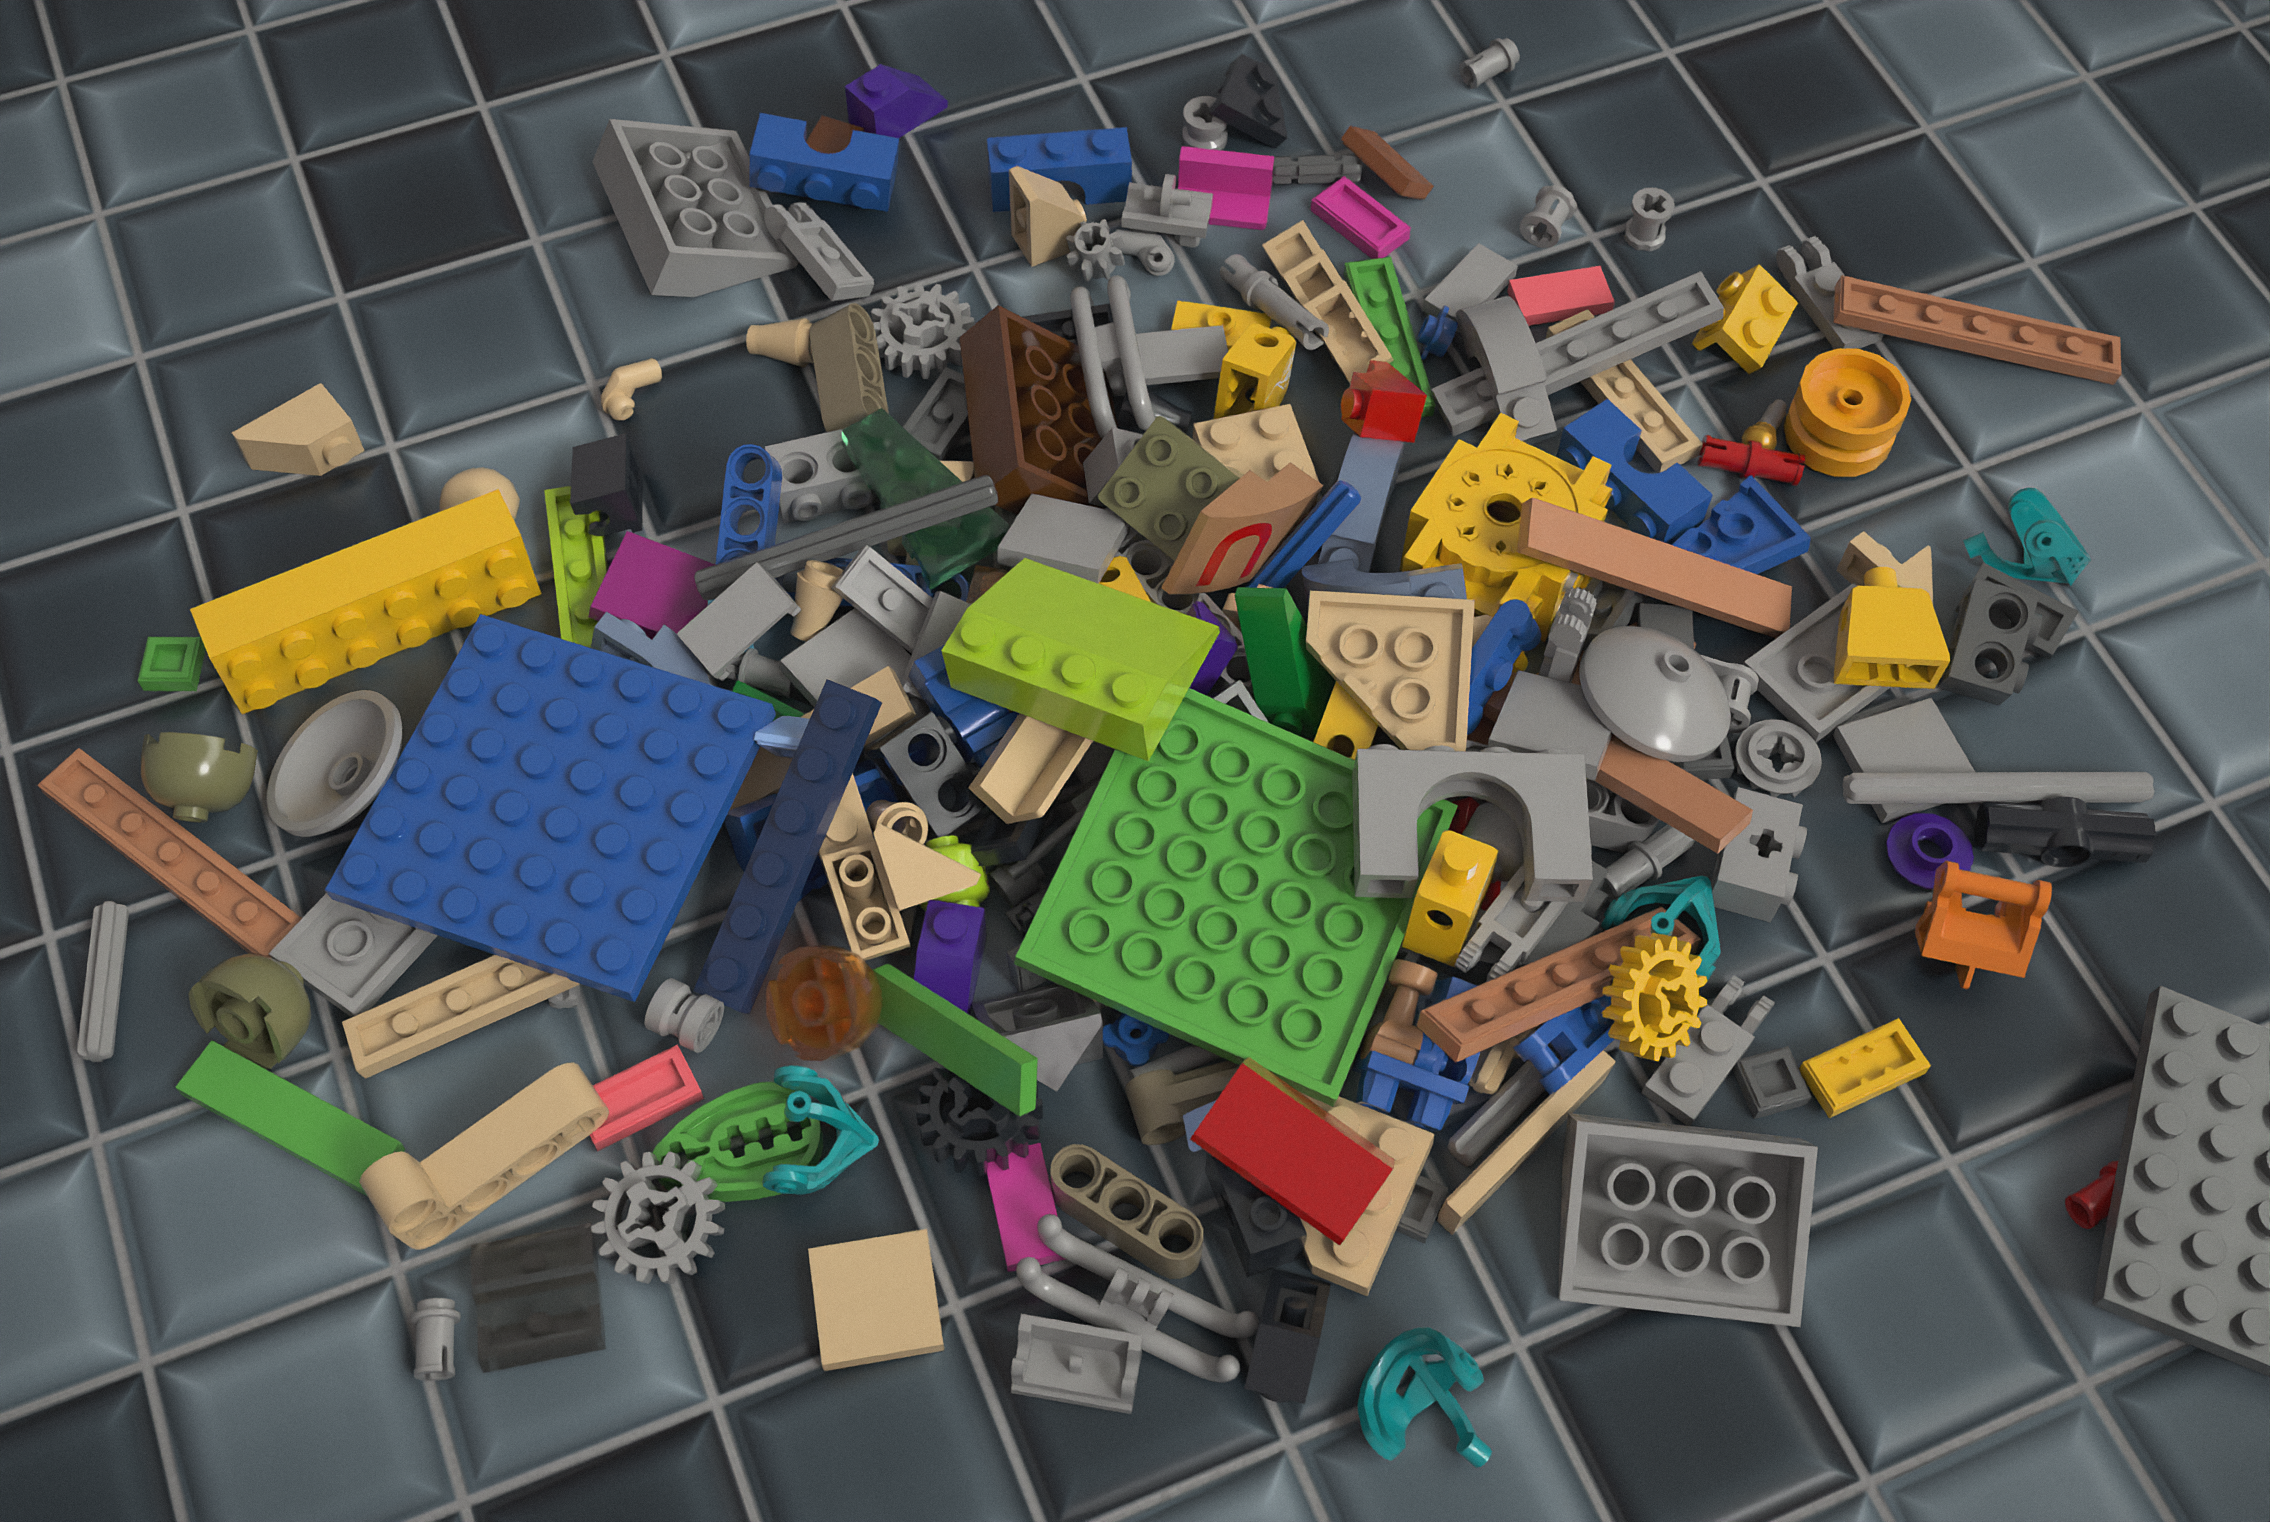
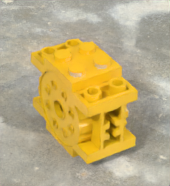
[1399,413,1612,653]

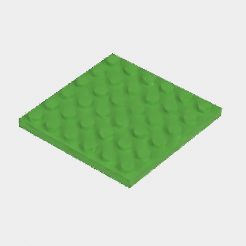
[1014,688,1458,1107]

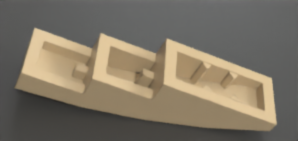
[1262,220,1394,383]

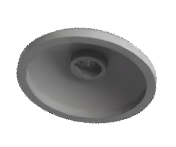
[1579,626,1731,762]
[267,690,402,837]

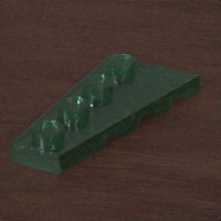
[842,408,1011,590]

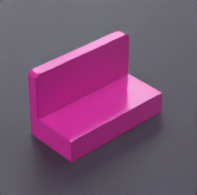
[1178,146,1274,230]

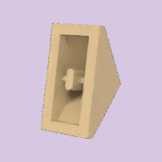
[873,823,981,910]

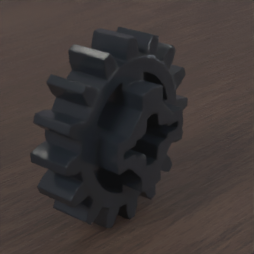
[916,1067,1043,1176]

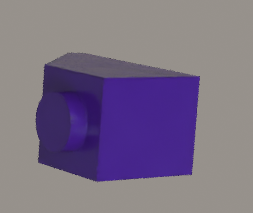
[845,64,948,138]
[914,900,987,1015]

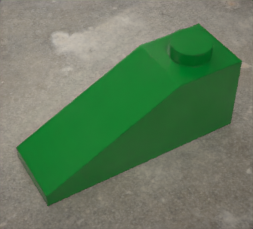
[1235,587,1336,738]

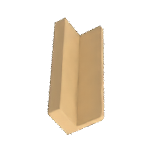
[969,713,1093,824]

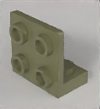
[1098,416,1243,561]

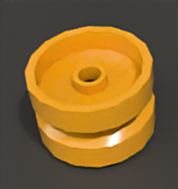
[1783,348,1911,477]

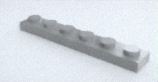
[1431,271,1724,437]

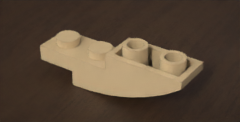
[790,761,910,964]

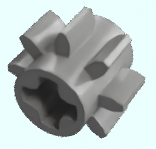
[1066,219,1125,282]

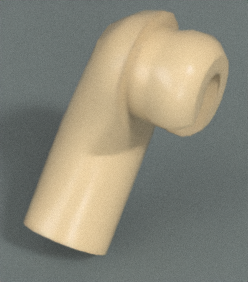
[601,358,662,421]

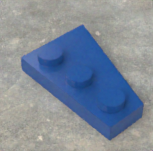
[1672,476,1811,574]

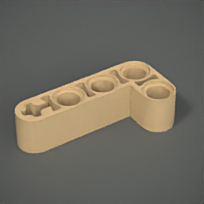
[359,1062,609,1250]

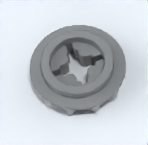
[1733,719,1822,798]

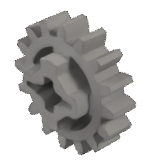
[871,282,974,379]
[591,1152,725,1284]

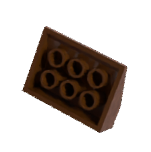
[959,305,1118,515]

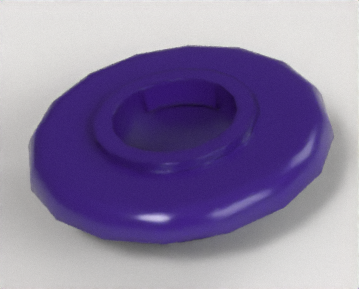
[1886,813,1974,890]

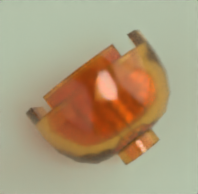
[766,945,882,1061]

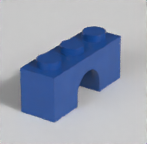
[749,113,899,212]
[987,127,1132,212]
[1556,399,1713,545]

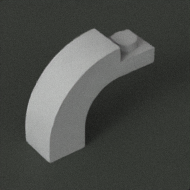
[1455,296,1557,441]

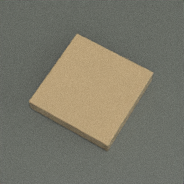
[808,1229,945,1371]

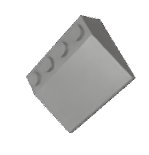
[592,119,798,297]
[1558,1113,1818,1327]

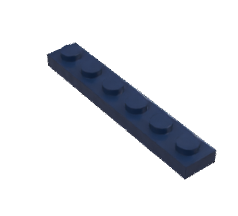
[693,679,883,1014]

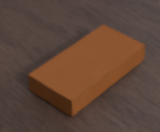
[1341,126,1434,200]

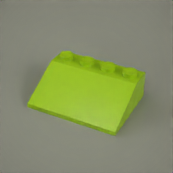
[941,558,1220,761]

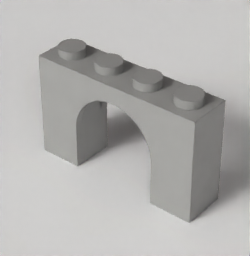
[1352,744,1593,902]

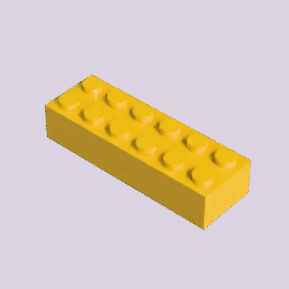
[190,489,541,715]

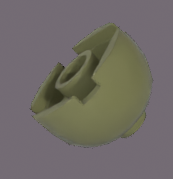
[141,732,258,823]
[188,953,311,1070]

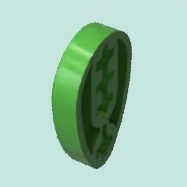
[653,1082,823,1202]

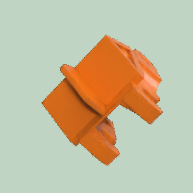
[1915,861,2052,990]

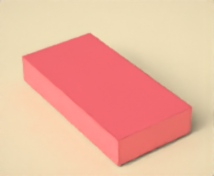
[1507,266,1615,326]
[590,1044,704,1151]

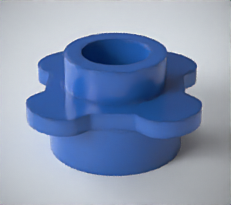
[1416,305,1458,360]
[1103,1013,1169,1067]

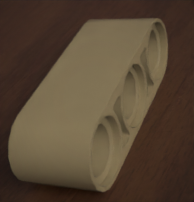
[810,303,889,437]
[1051,1144,1203,1279]

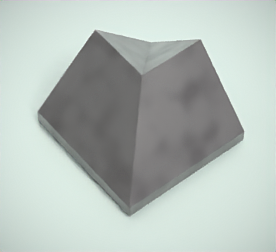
[972,984,1103,1091]

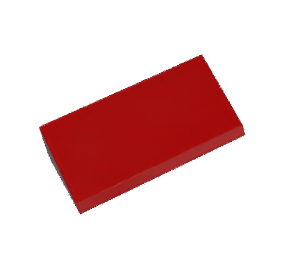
[1190,1057,1395,1246]

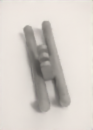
[1070,275,1156,439]
[1016,1214,1259,1383]

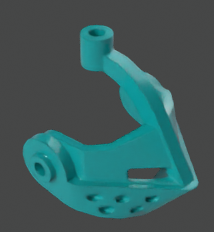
[1963,487,2091,586]
[1601,876,1721,981]
[763,1065,879,1195]
[1358,1327,1492,1468]

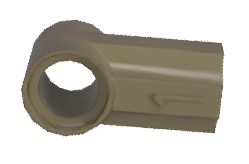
[1125,1061,1239,1145]

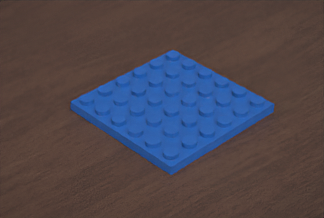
[325,614,776,1002]

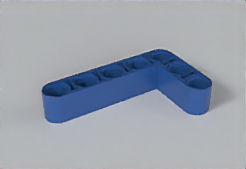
[715,444,974,610]

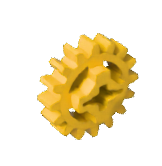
[1602,933,1707,1061]

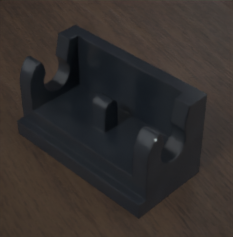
[570,433,643,536]

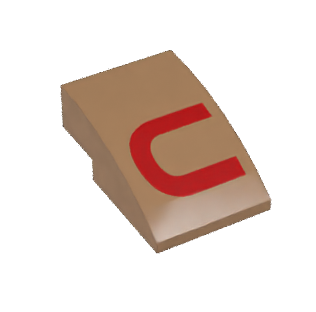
[1161,462,1324,594]

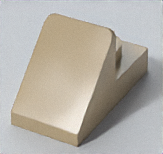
[1836,531,1933,604]

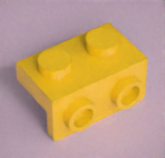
[1692,264,1798,374]

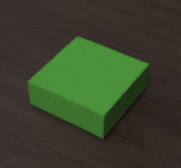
[138,637,206,691]

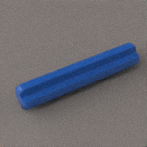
[1245,480,1361,588]

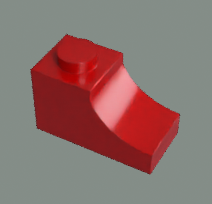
[1341,360,1427,443]

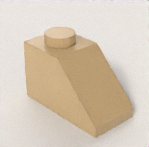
[1009,166,1087,267]
[232,383,364,476]

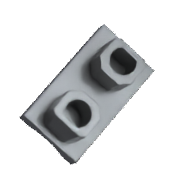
[1122,174,1213,248]

